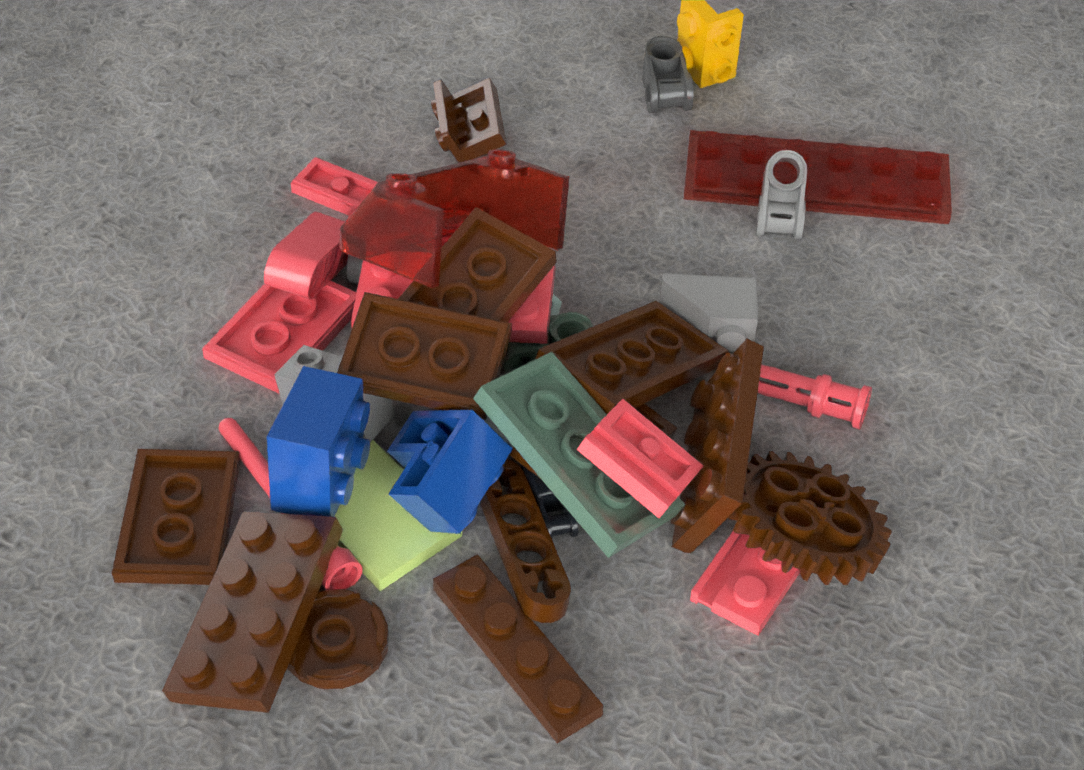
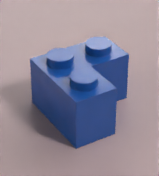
[387,410,513,534]

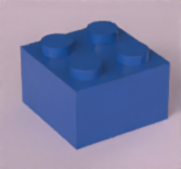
[267,366,370,517]

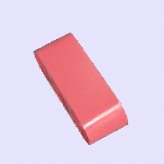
[264,211,357,300]

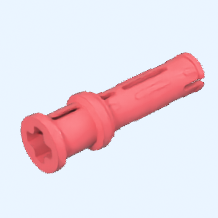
[758,364,872,430]

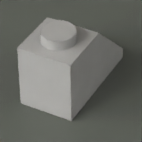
[659,273,758,351]

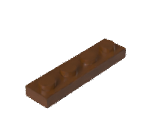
[433,554,604,744]

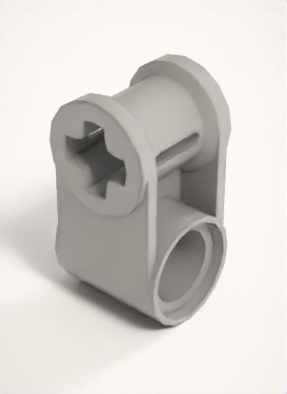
[756,150,807,240]

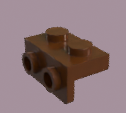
[431,78,507,164]

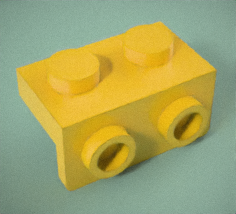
[677,0,744,88]

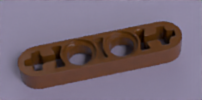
[480,459,571,623]

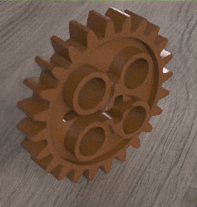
[728,451,892,585]

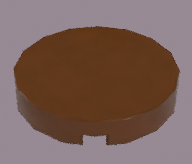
[287,589,389,689]

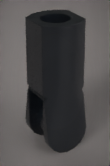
[520,464,579,541]

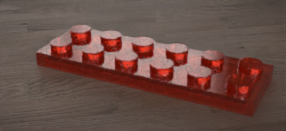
[683,130,952,224]

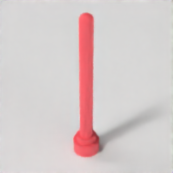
[219,418,363,590]

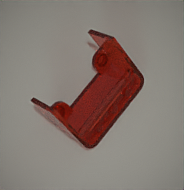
[339,149,570,288]

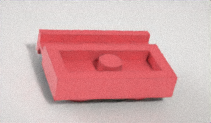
[576,399,704,518]
[690,531,800,636]

